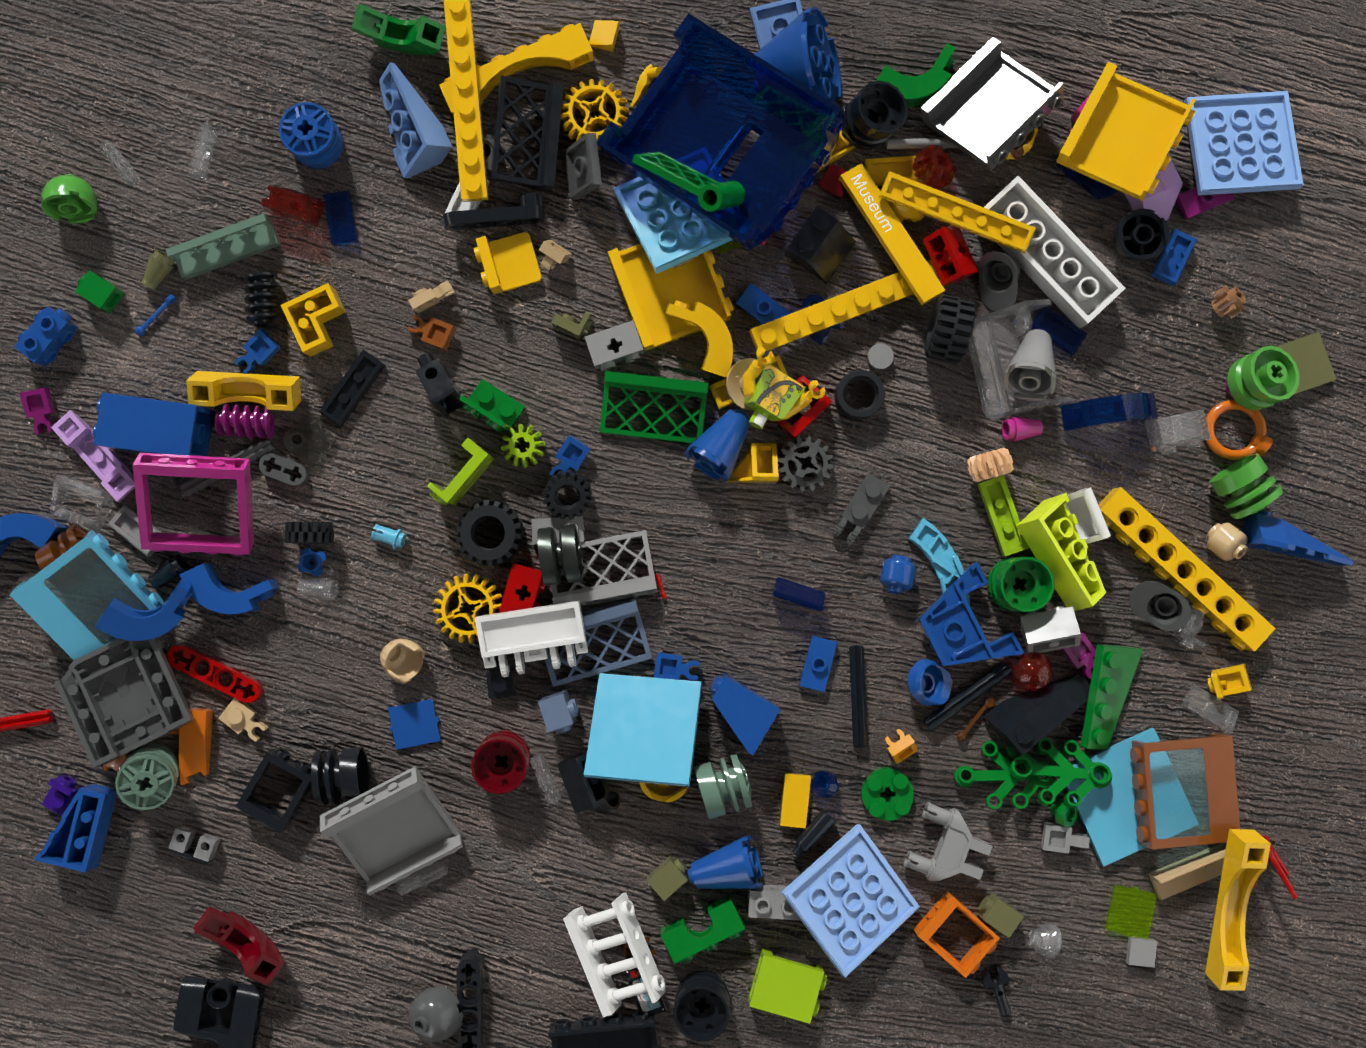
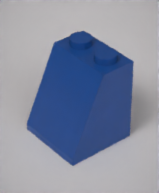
[709,673,780,755]

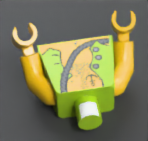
[742,347,826,429]

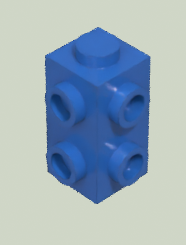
[14,306,78,367]

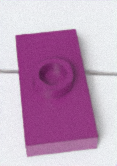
[1176,187,1234,220]

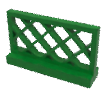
[599,371,708,443]

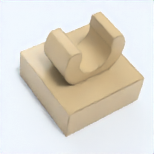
[539,240,572,270]

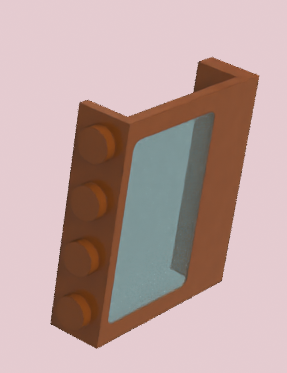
[1130,733,1240,850]

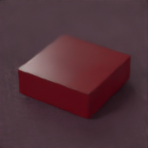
[818,163,847,200]

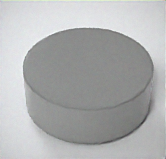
[867,343,894,370]

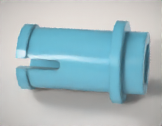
[371,524,407,549]

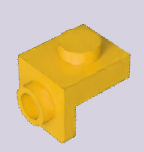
[1208,664,1252,699]

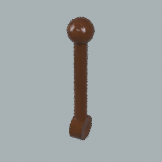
[957,697,995,742]

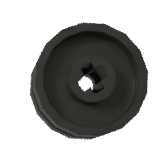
[537,524,583,586]

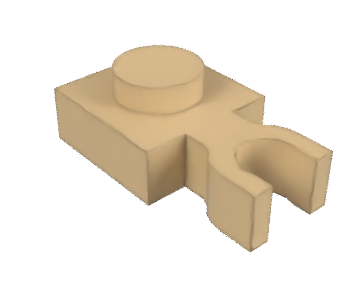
[408,280,455,314]
[218,698,269,742]

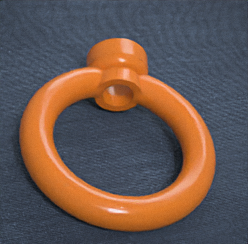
[1203,399,1273,460]

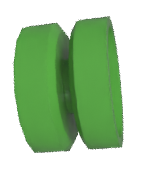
[1227,345,1300,411]

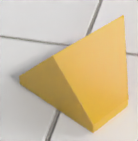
[726,443,779,483]

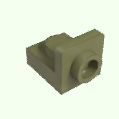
[551,311,594,341]

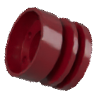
[471,730,531,794]

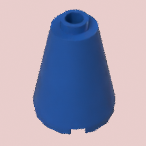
[684,409,750,482]
[688,835,763,889]

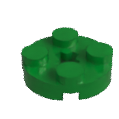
[861,767,914,821]

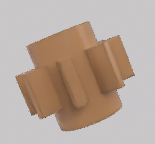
[1211,285,1246,319]

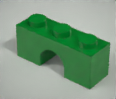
[660,894,745,964]

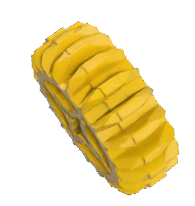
[561,79,629,150]
[433,574,502,644]

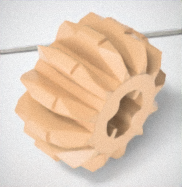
[967,448,1014,482]

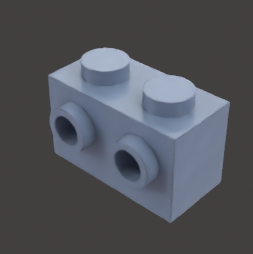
[538,689,579,735]

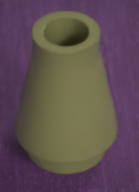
[141,249,174,290]

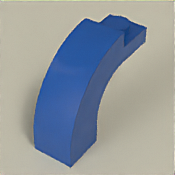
[0,513,68,557]
[179,563,280,614]
[95,578,192,641]

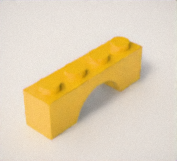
[186,371,301,411]

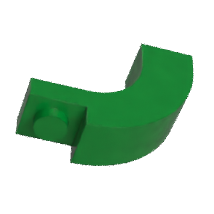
[351,3,446,55]
[876,43,956,108]

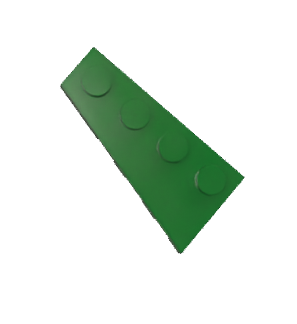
[1080,644,1143,749]

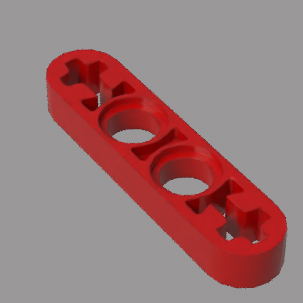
[167,645,263,703]

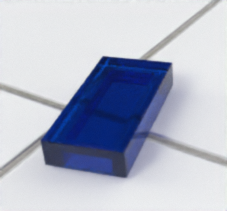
[323,190,359,247]
[1029,306,1087,356]

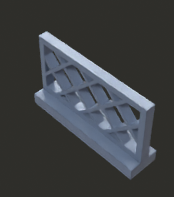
[545,597,652,687]

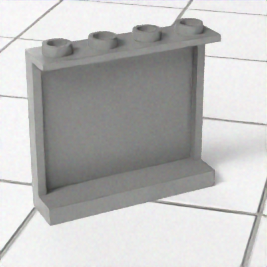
[320,766,463,896]

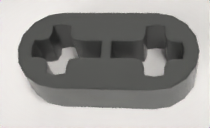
[259,453,309,486]

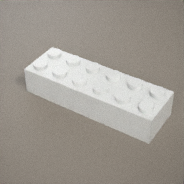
[984,176,1126,329]

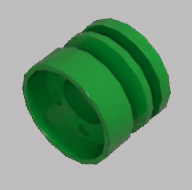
[987,557,1054,612]

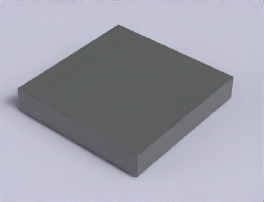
[565,133,602,200]

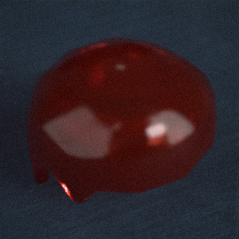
[1012,652,1052,691]

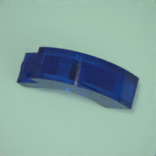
[1061,393,1158,431]

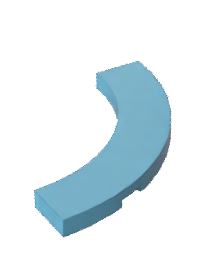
[908,518,970,648]

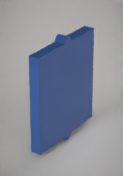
[388,699,441,750]

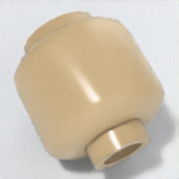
[1206,522,1248,561]

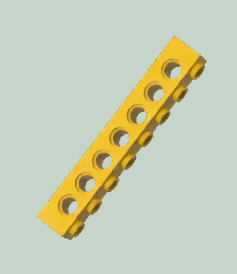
[1098,487,1276,652]

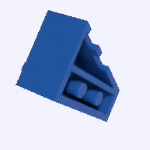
[34,784,117,873]

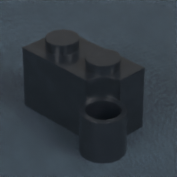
[557,752,621,813]

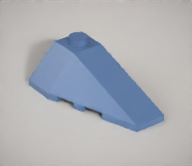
[379,62,452,178]

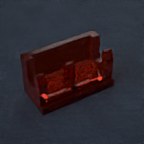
[261,185,325,227]

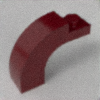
[194,906,284,985]

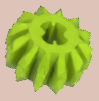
[501,424,546,468]

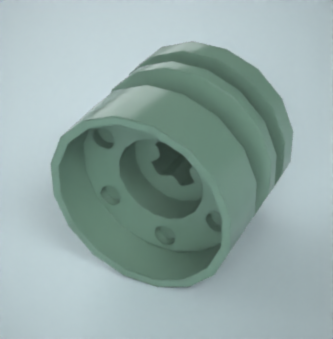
[115,743,180,810]
[694,754,752,820]

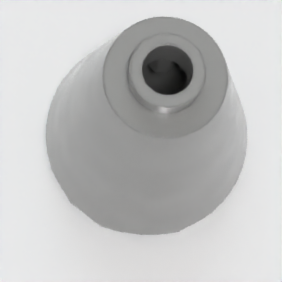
[1003,329,1057,401]

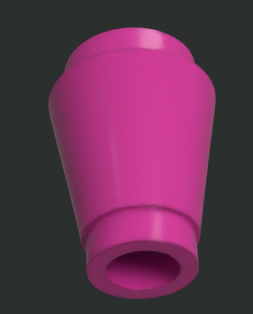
[1001,417,1043,442]

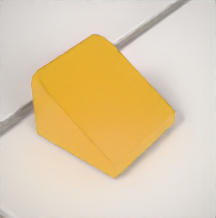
[589,20,619,52]

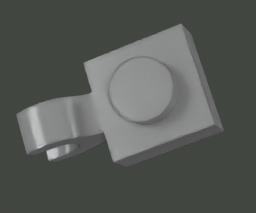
[1041,822,1090,854]

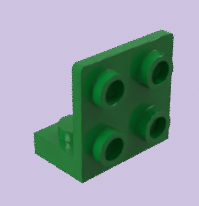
[459,379,526,433]

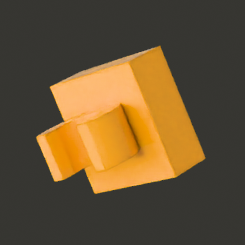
[885,729,918,764]

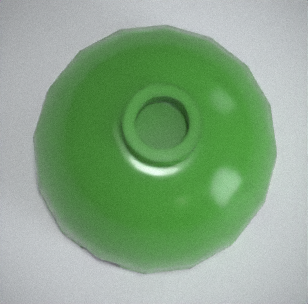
[41,174,97,224]

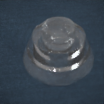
[1029,922,1061,959]

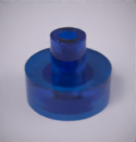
[812,771,839,799]

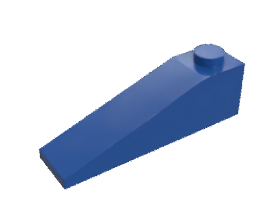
[1242,510,1353,566]

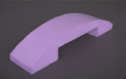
[51,410,135,502]

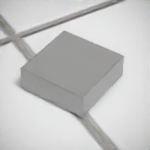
[1126,936,1157,968]

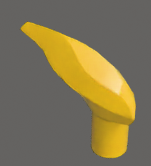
[630,64,664,108]

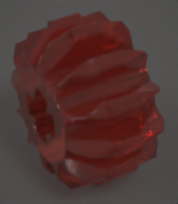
[911,145,957,190]

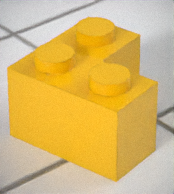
[281,283,346,357]

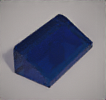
[771,577,825,612]

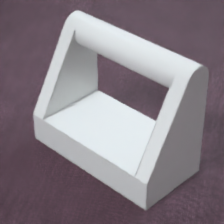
[1066,487,1111,544]

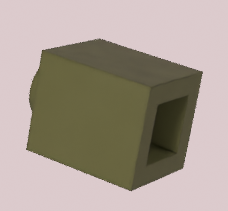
[647,855,688,901]
[978,893,1024,938]

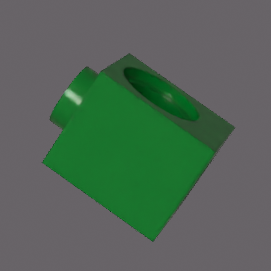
[74,270,125,314]

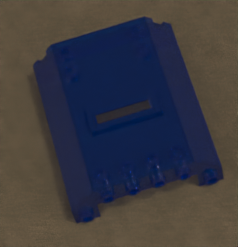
[596,13,844,251]

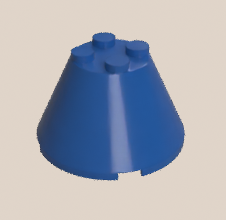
[752,7,842,115]

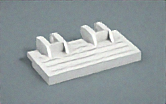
[475,600,588,677]

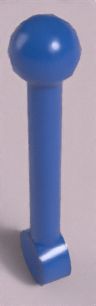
[135,294,176,336]

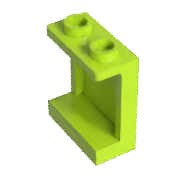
[427,438,495,506]
[748,948,827,1024]

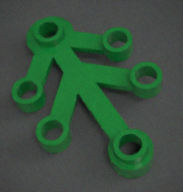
[1009,738,1112,808]
[953,741,1056,810]

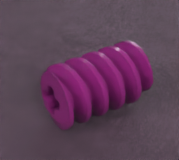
[215,404,275,439]

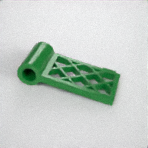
[632,152,745,212]

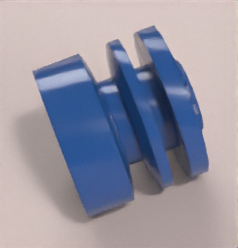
[279,102,344,169]

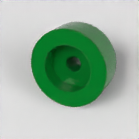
[1050,799,1078,827]

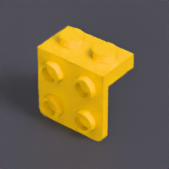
[474,232,542,295]

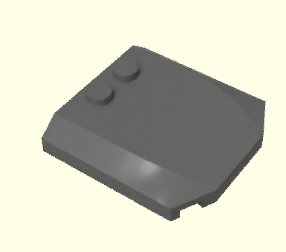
[55,637,195,768]

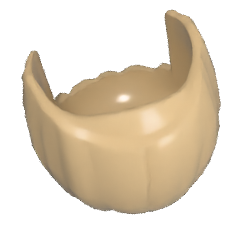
[380,639,425,684]

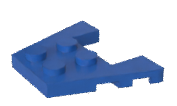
[918,562,1024,666]

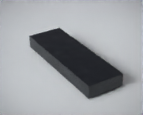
[319,349,386,428]

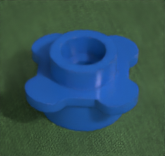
[297,548,327,576]

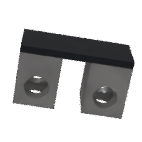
[168,825,221,864]

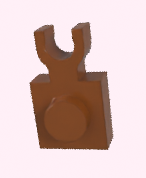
[407,315,457,351]

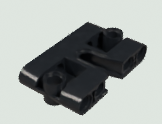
[173,975,265,1048]

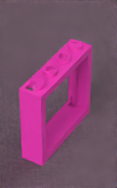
[133,453,254,556]

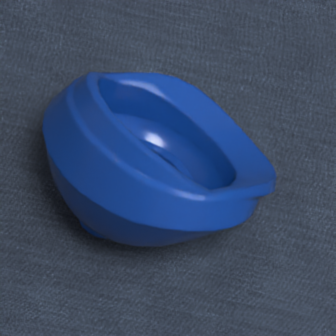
[907,659,952,706]

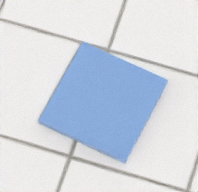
[1184,91,1304,196]
[781,824,920,978]

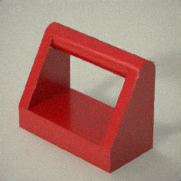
[775,375,832,439]

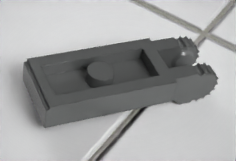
[832,472,890,546]

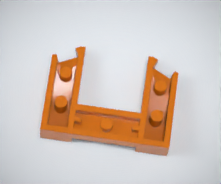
[103,708,213,785]

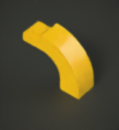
[665,300,733,378]

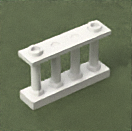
[563,892,666,1017]

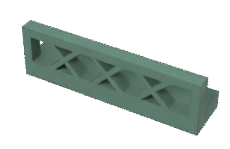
[165,213,281,280]

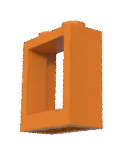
[913,890,1000,978]

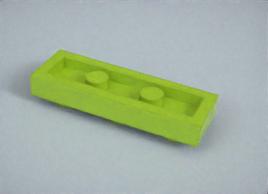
[977,475,1029,557]

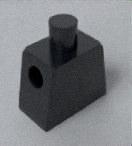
[416,353,464,417]

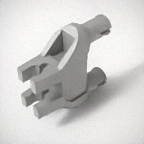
[903,802,993,881]

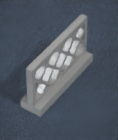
[551,530,658,607]

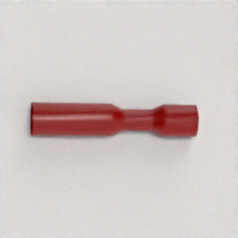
[655,573,667,599]

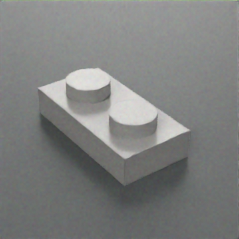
[531,516,585,545]

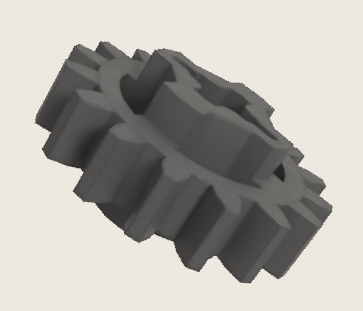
[778,436,834,492]

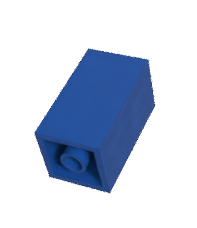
[92,392,214,456]

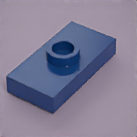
[1150,228,1197,287]
[735,283,791,325]
[799,636,837,692]

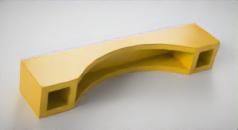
[439,23,594,117]
[1205,829,1271,991]

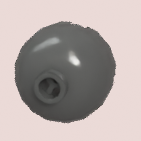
[408,985,463,1043]

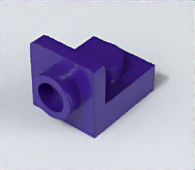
[41,775,82,816]

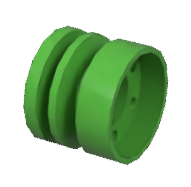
[1209,453,1283,520]

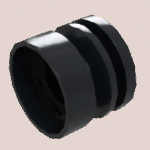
[840,80,908,151]
[311,747,370,806]
[673,971,730,1042]

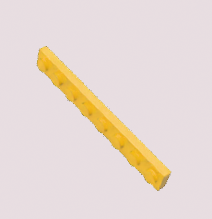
[444,0,489,202]
[749,260,941,352]

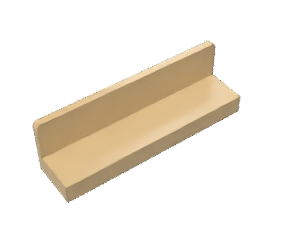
[1148,842,1227,900]

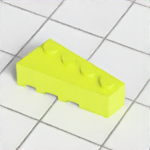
[1016,493,1106,611]

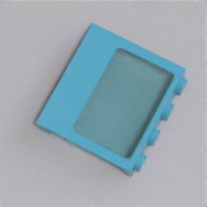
[10,530,164,660]

